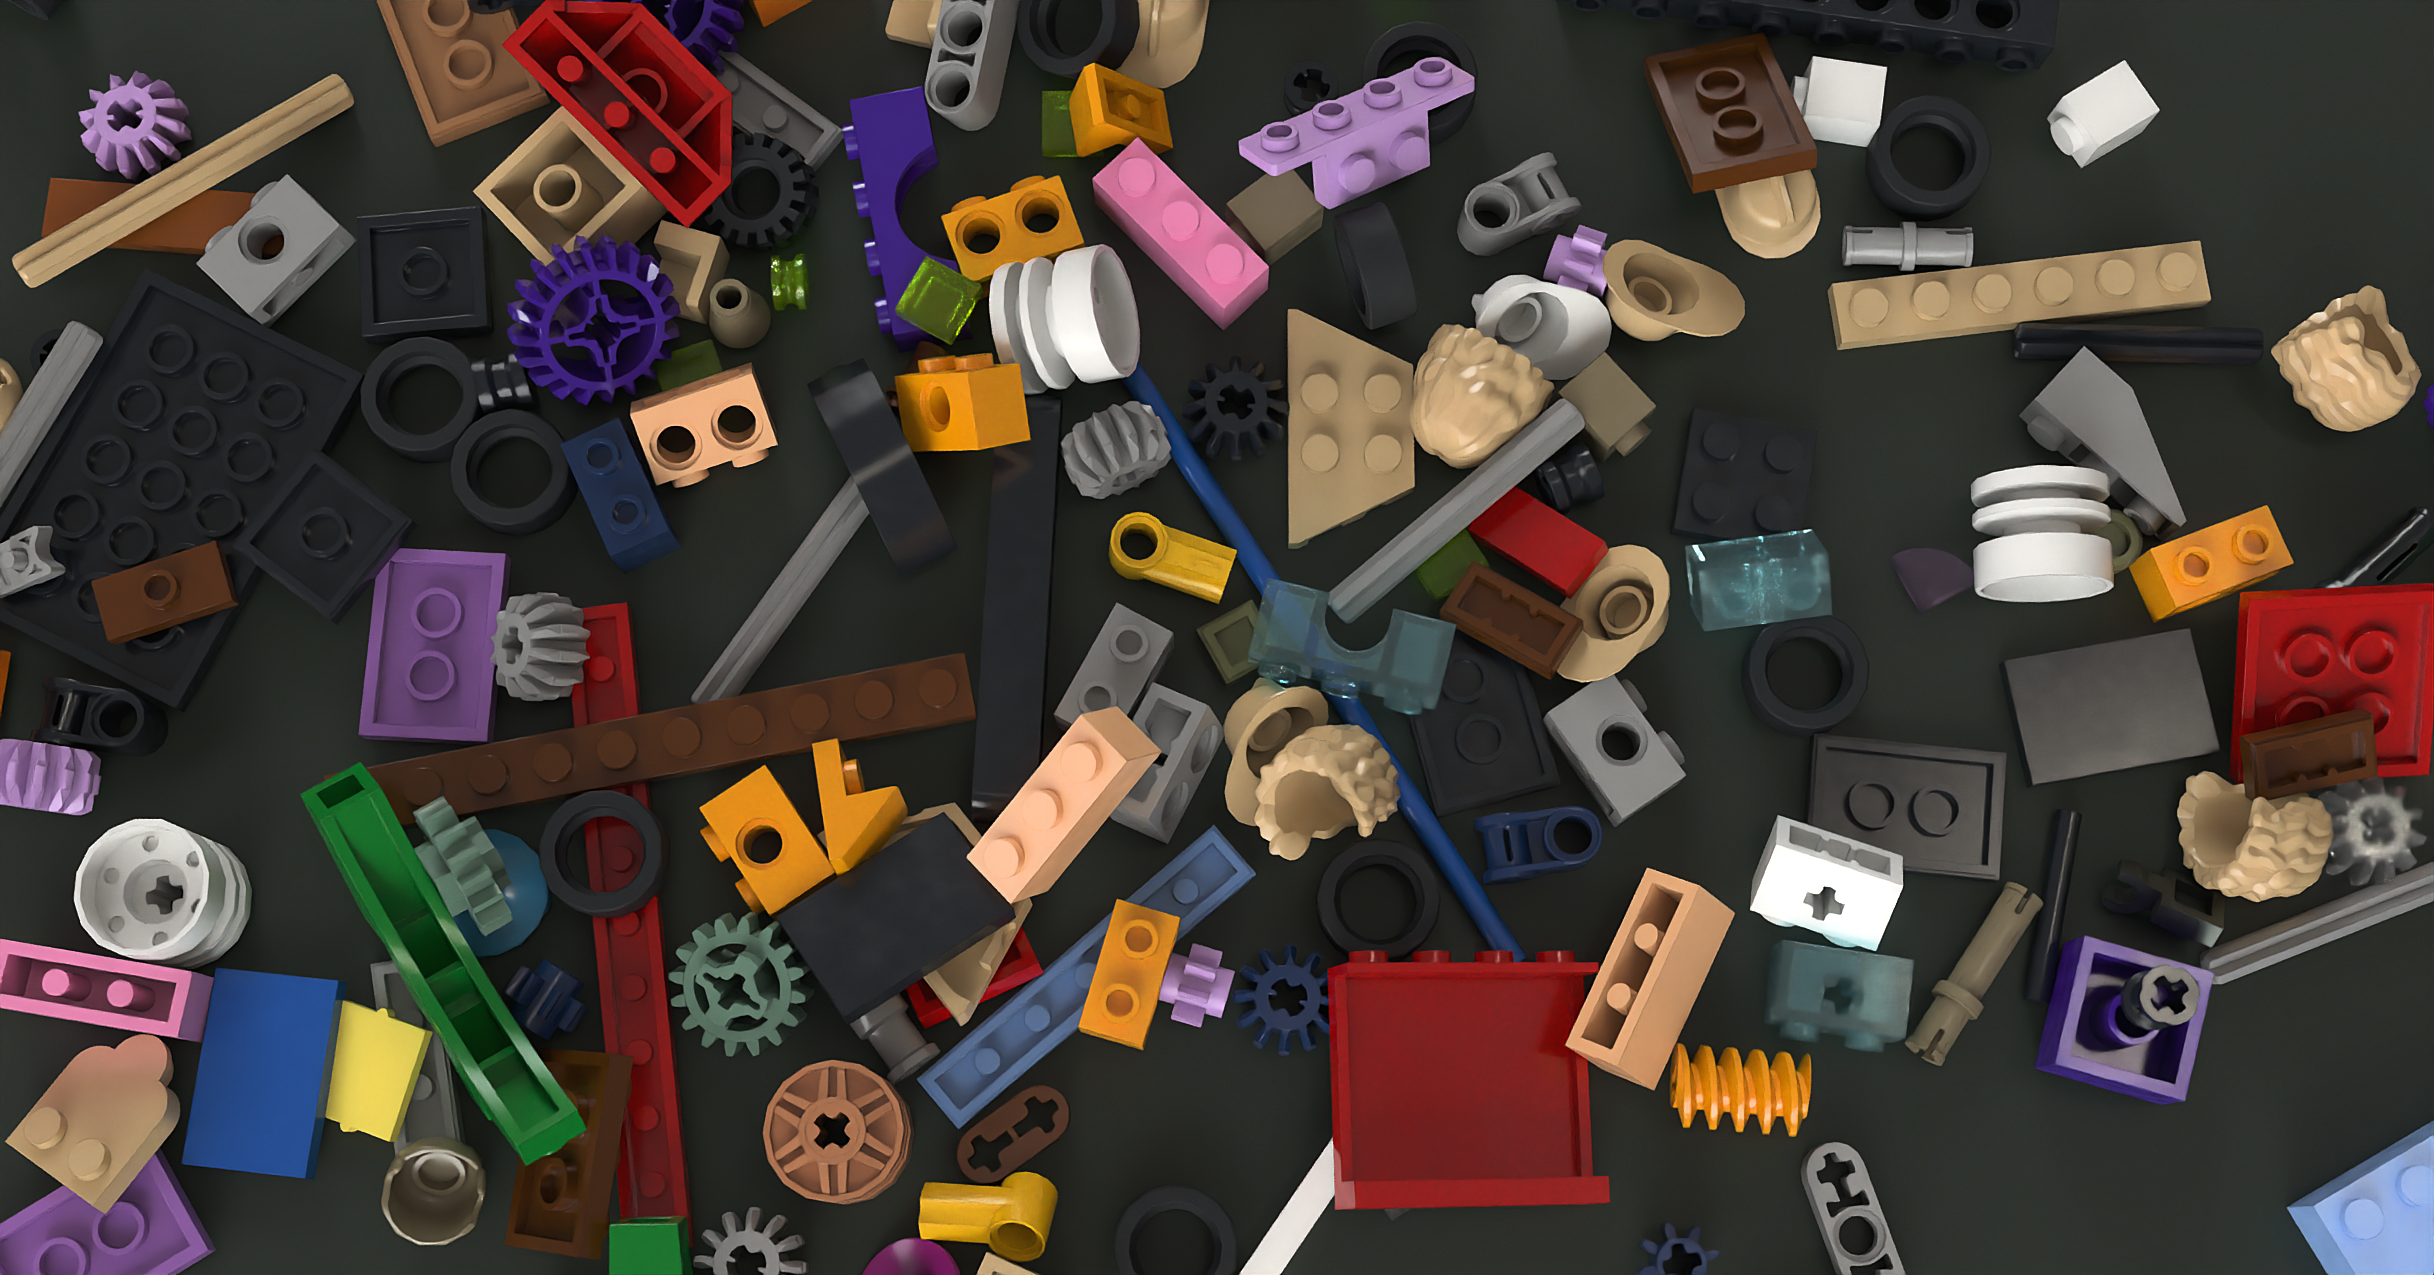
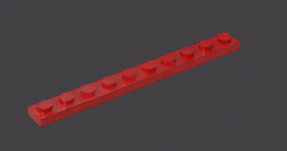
[571,602,695,1248]

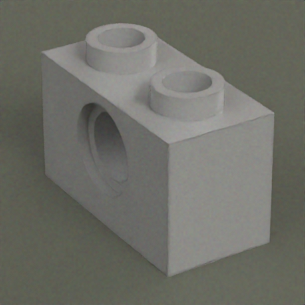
[196,174,357,328]
[1542,674,1686,827]

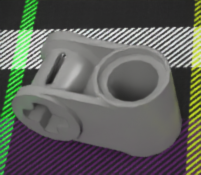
[1457,152,1582,256]

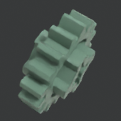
[413,797,513,936]
[669,912,814,1057]

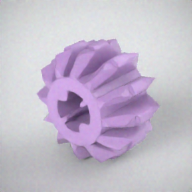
[78,71,192,181]
[0,738,102,816]

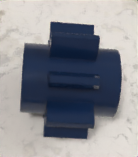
[503,958,589,1040]
[1635,1222,1720,1275]

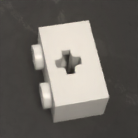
[1750,815,1903,951]

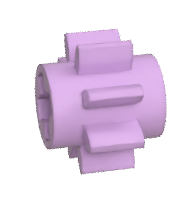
[1543,225,1608,298]
[1158,943,1235,1028]

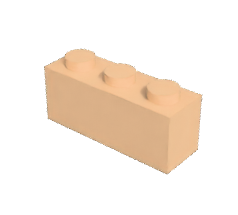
[966,706,1162,904]
[1565,868,1735,1090]

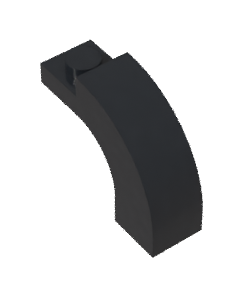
[807,358,958,577]

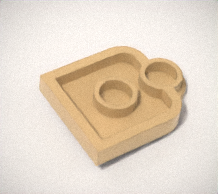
[5,1034,180,1215]

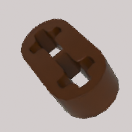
[957,1085,1071,1184]

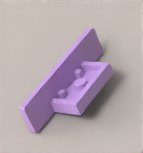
[1239,57,1475,210]

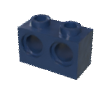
[560,418,682,573]

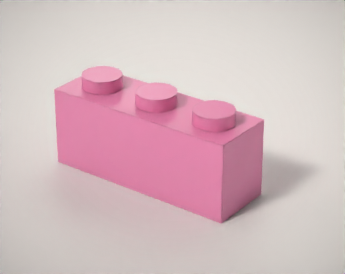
[1093,137,1269,331]
[0,939,214,1043]

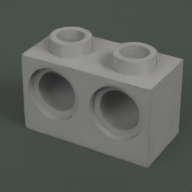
[1054,603,1174,732]
[1110,682,1224,844]

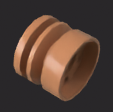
[762,1060,915,1205]

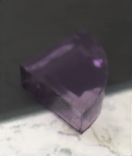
[1889,548,1974,614]

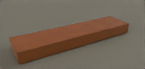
[41,178,284,260]

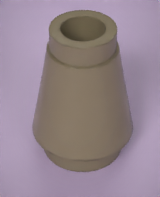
[709,279,771,348]

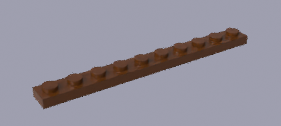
[323,652,977,830]

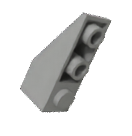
[2019,346,2187,541]

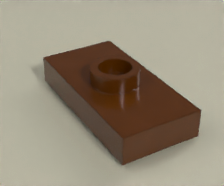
[91,541,239,645]
[1439,560,1584,680]
[2239,708,2378,801]

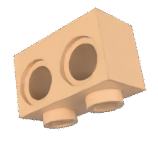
[630,362,778,488]

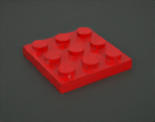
[2229,583,2434,784]

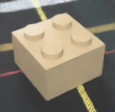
[473,106,668,266]

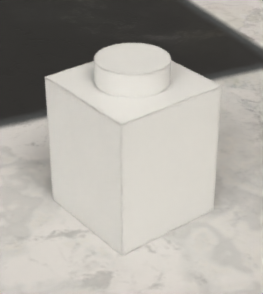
[1790,56,1887,147]
[2047,60,2160,168]

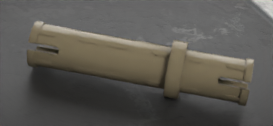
[1905,882,2043,1066]

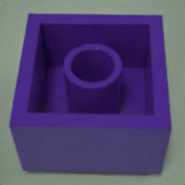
[2034,936,2214,1105]

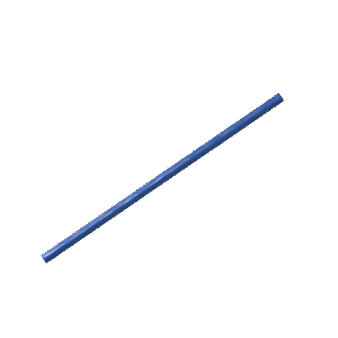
[1120,360,1527,962]

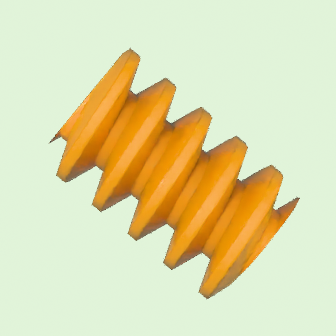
[1670,1043,1811,1137]

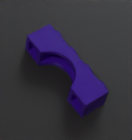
[842,86,973,353]

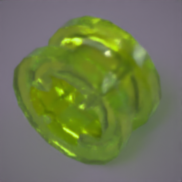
[771,253,809,311]

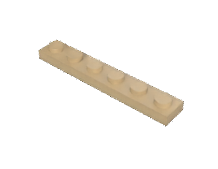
[1827,240,2211,350]

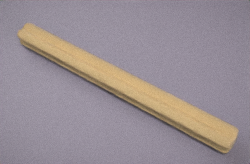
[11,74,354,288]

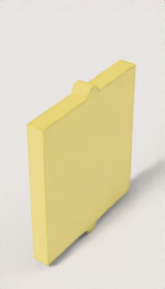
[325,1000,433,1142]

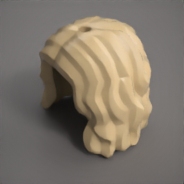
[2271,285,2421,432]
[1409,324,1555,469]
[1254,724,1401,860]
[2177,771,2334,902]

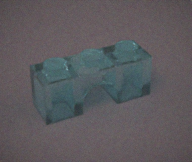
[1248,578,1457,715]

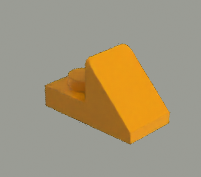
[1069,63,1173,157]
[812,738,908,877]

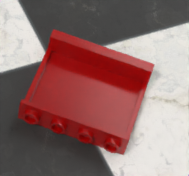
[1328,950,1610,1210]

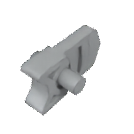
[0,526,65,598]

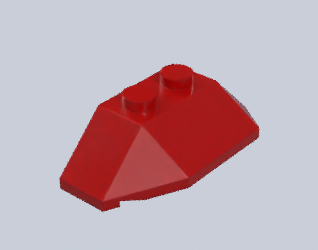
[502,0,733,228]

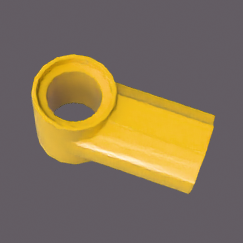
[1108,512,1237,604]
[918,1172,1058,1262]

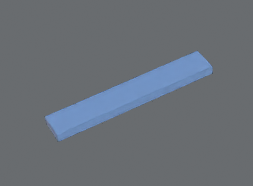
[917,825,1256,1130]

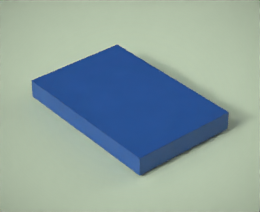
[181,968,347,1179]

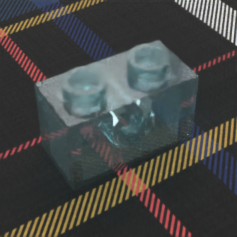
[1686,529,1832,631]
[1763,940,1914,1052]

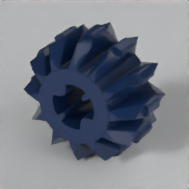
[1232,944,1330,1057]

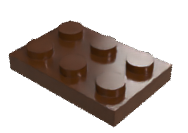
[1644,32,1817,194]
[504,1047,633,1260]

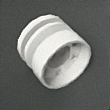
[989,244,1140,395]
[1971,465,2114,602]
[74,819,252,969]

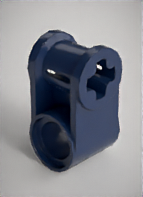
[1473,806,1602,885]

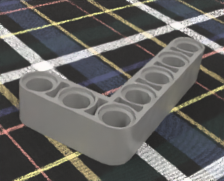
[925,0,1021,131]

